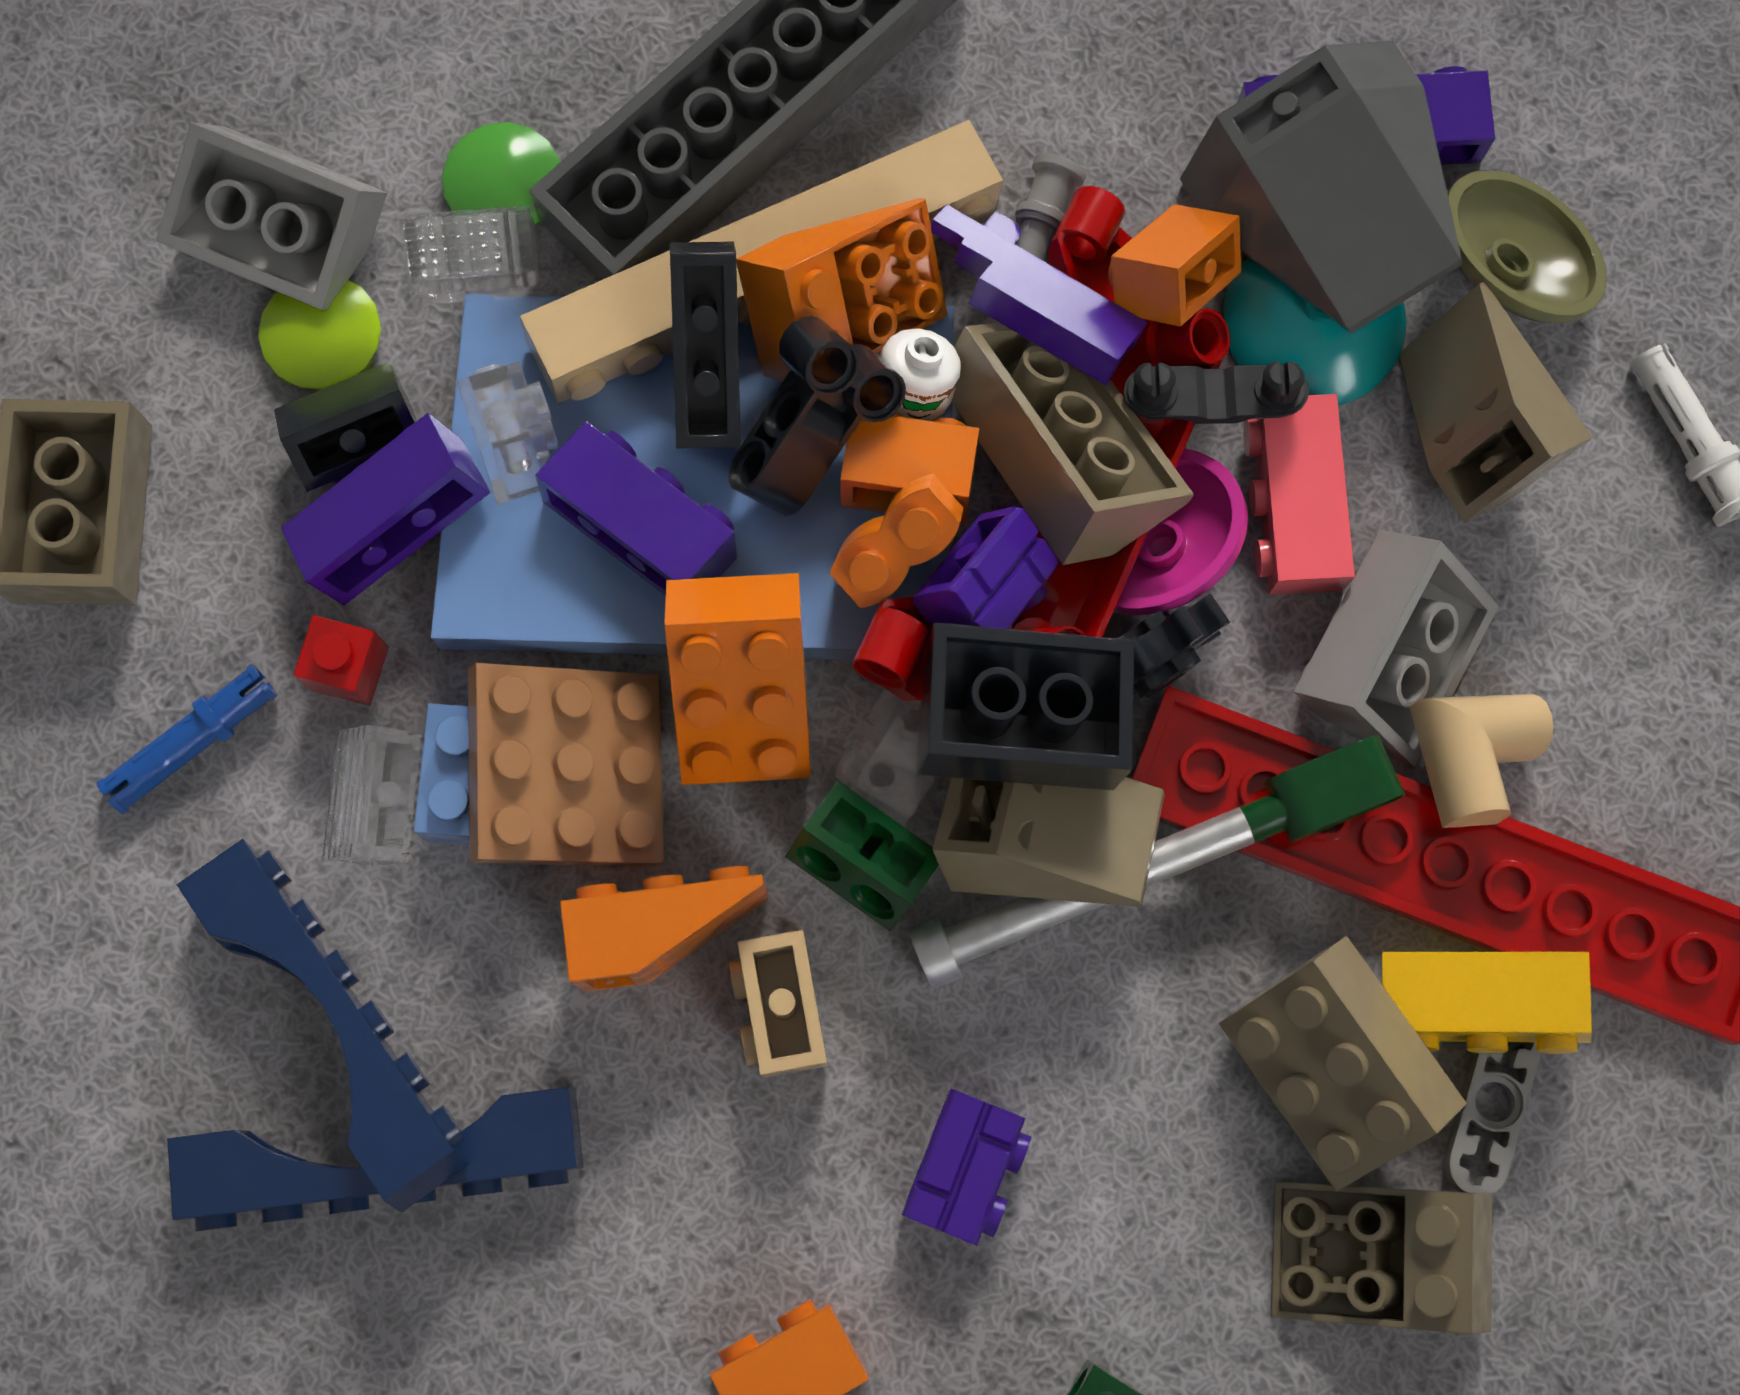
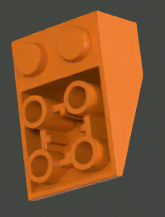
[736,198,948,382]
[560,866,769,992]

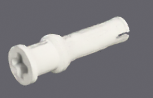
[1630,343,1740,527]

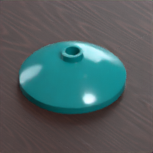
[1222,257,1407,406]

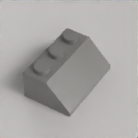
[156,123,387,310]
[1294,530,1499,768]

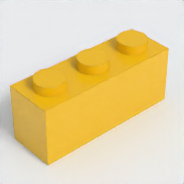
[1382,952,1592,1054]

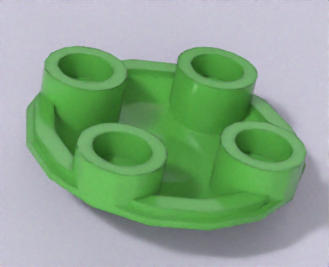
[442,122,560,237]

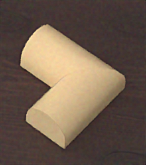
[1410,694,1553,828]

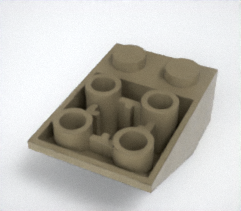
[1399,282,1593,523]
[932,777,1165,907]
[1272,1182,1492,1334]

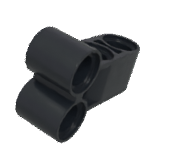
[729,316,906,516]

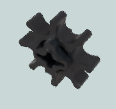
[1117,594,1230,698]

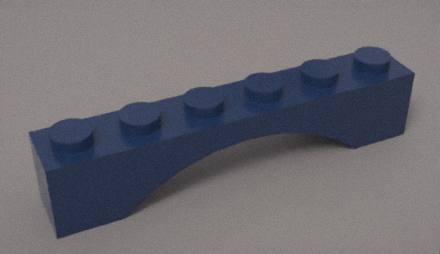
[176,839,469,1213]
[167,1087,584,1232]

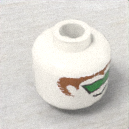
[879,329,961,421]

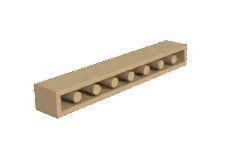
[520,120,1003,404]

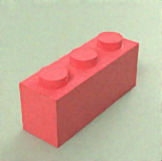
[1243,394,1355,595]

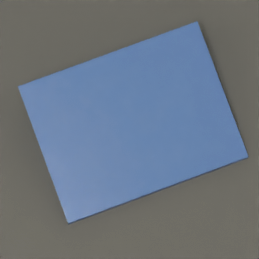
[431,294,954,660]

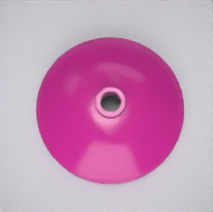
[1113,449,1248,615]

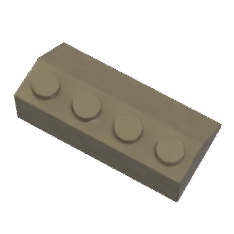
[951,322,1194,565]

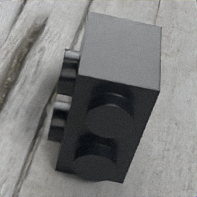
[274,361,417,492]

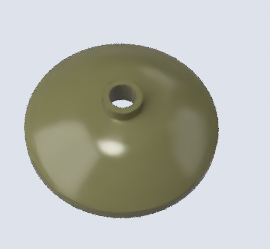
[1447,170,1607,323]

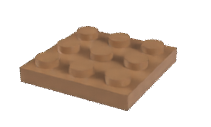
[468,663,664,867]

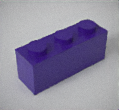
[281,413,491,605]
[535,421,737,596]

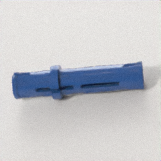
[96,663,278,814]

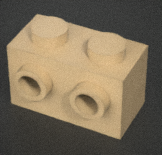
[729,930,828,1078]

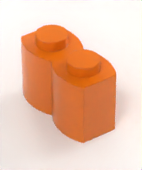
[830,474,964,608]

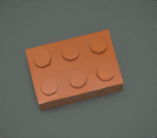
[664,573,811,785]

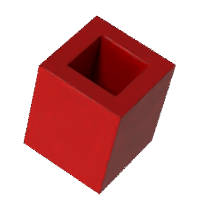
[293,615,389,706]

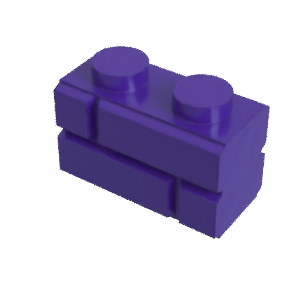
[912,506,1059,630]
[901,1089,1032,1246]

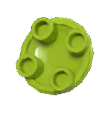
[258,280,382,390]

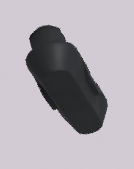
[1123,361,1309,424]

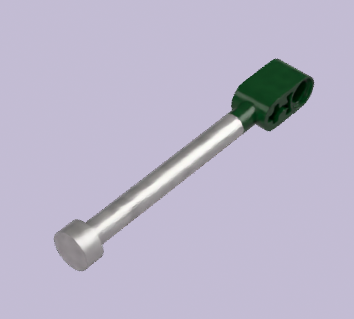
[908,735,1405,990]

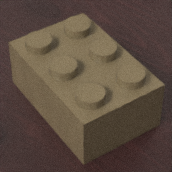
[0,399,152,606]
[1218,935,1467,1192]

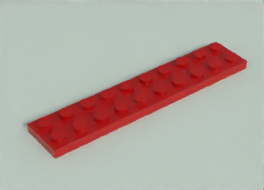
[1131,686,1740,1045]

